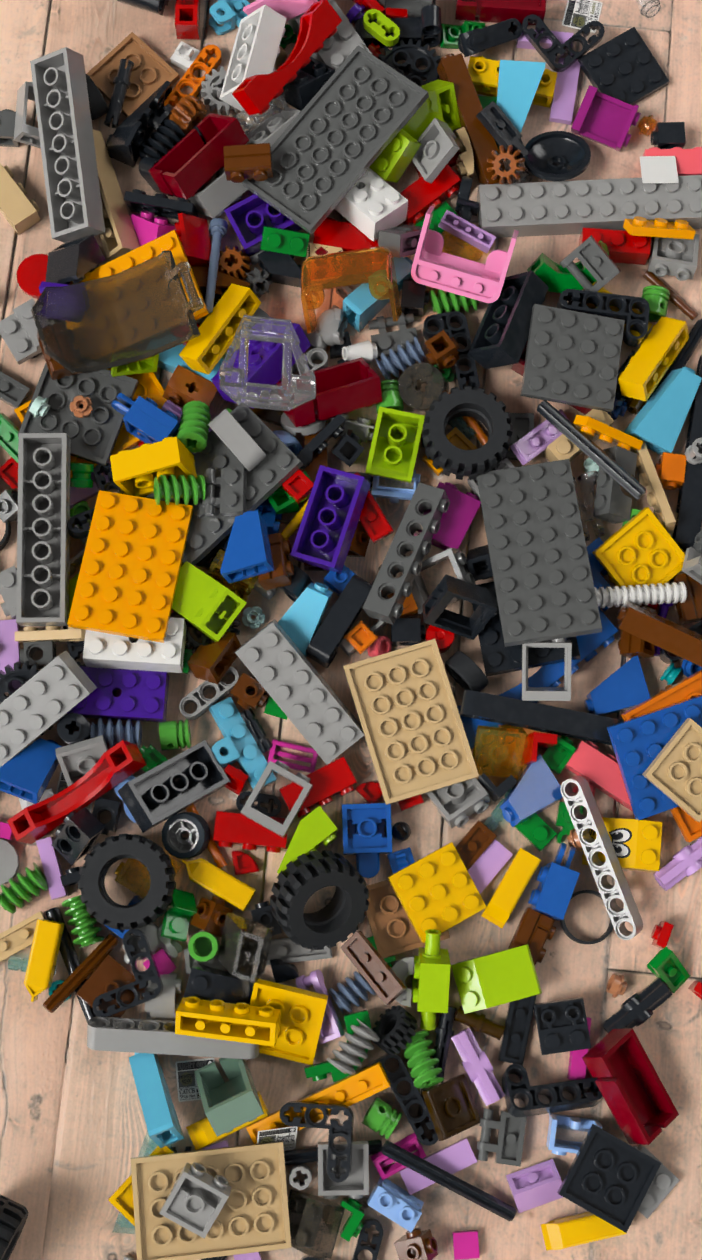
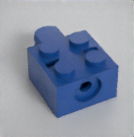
[111,393,180,444]
[342,803,393,879]
[528,842,580,920]

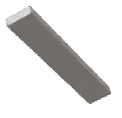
[184,938,332,974]

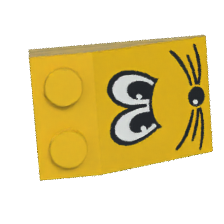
[582,816,663,872]

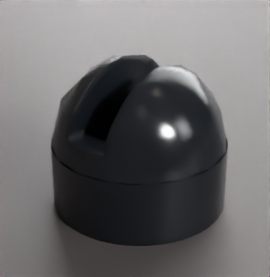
[392,822,411,841]

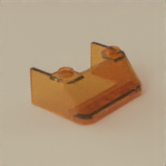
[301,246,402,334]

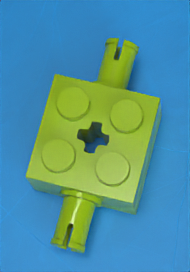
[412,929,451,1030]

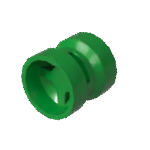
[70,462,94,488]

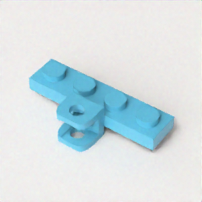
[209,0,250,35]
[209,696,276,789]

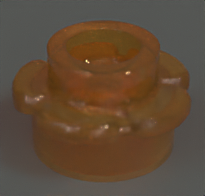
[637,115,657,137]

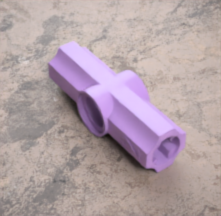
[653,836,702,891]
[451,1028,505,1106]

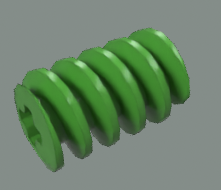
[430,289,479,314]
[177,401,211,453]
[153,475,206,505]
[0,862,48,914]
[62,895,105,949]
[404,1030,444,1089]

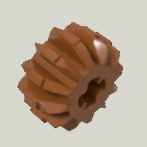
[169,94,207,134]
[487,145,526,185]
[218,245,251,280]

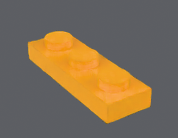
[623,216,696,240]
[573,415,643,451]

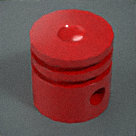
[424,625,454,654]

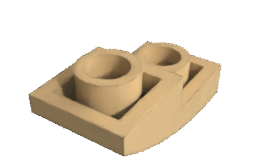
[455,127,474,177]

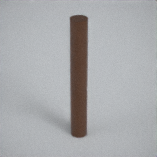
[643,270,699,321]

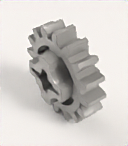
[201,66,238,115]

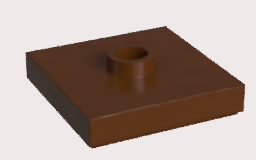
[76,954,144,1018]

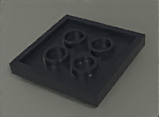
[578,27,669,105]
[557,1124,661,1233]

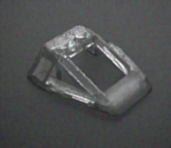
[220,315,316,411]

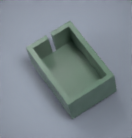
[194,1058,264,1137]

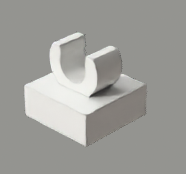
[170,41,201,71]

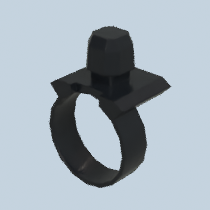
[455,175,480,222]

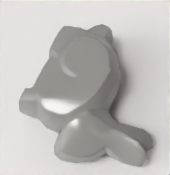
[303,305,348,350]
[122,923,183,964]

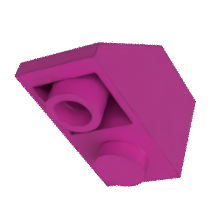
[131,211,176,246]

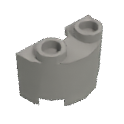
[391,956,414,1007]
[145,973,182,1021]

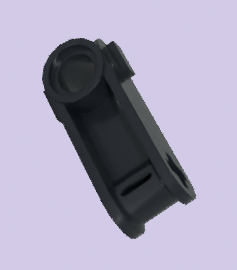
[458,18,522,57]

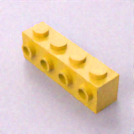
[468,56,557,108]
[179,284,261,375]
[618,316,689,401]
[175,996,281,1046]

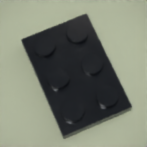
[124,189,199,220]

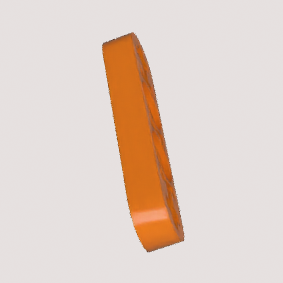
[164,45,222,106]

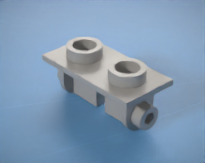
[328,414,375,443]

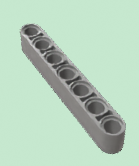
[560,776,643,940]
[87,1017,259,1059]

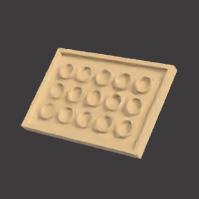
[343,639,479,805]
[131,1141,292,1260]

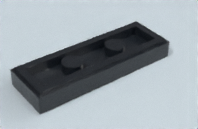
[498,995,536,1066]

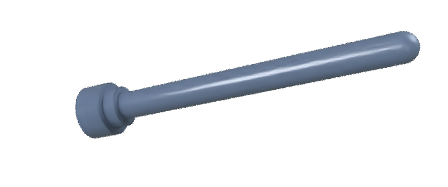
[205,218,228,314]

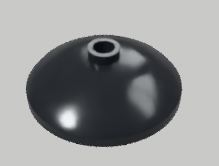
[524,131,591,182]

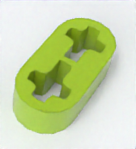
[363,9,400,47]

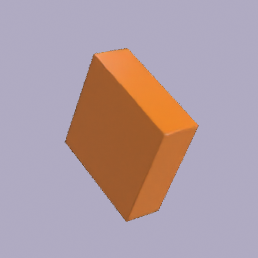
[344,620,378,655]

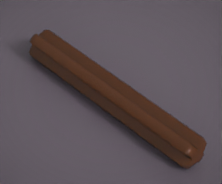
[43,934,119,1013]

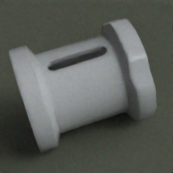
[685,438,702,465]
[289,1163,312,1190]

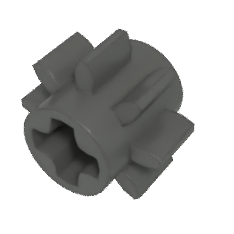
[245,267,273,298]

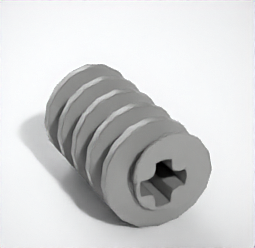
[326,1018,380,1075]

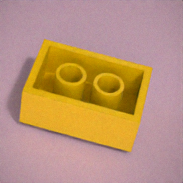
[110,437,197,497]

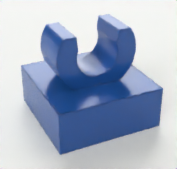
[387,847,415,874]

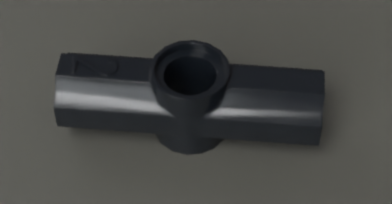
[602,978,672,1033]

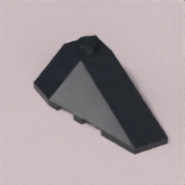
[106,81,172,168]
[184,962,255,1005]

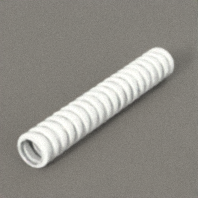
[594,582,687,608]

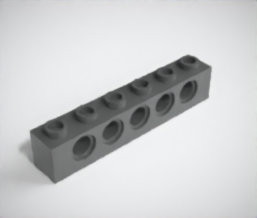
[363,482,450,625]

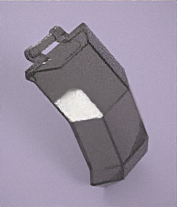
[31,251,204,374]

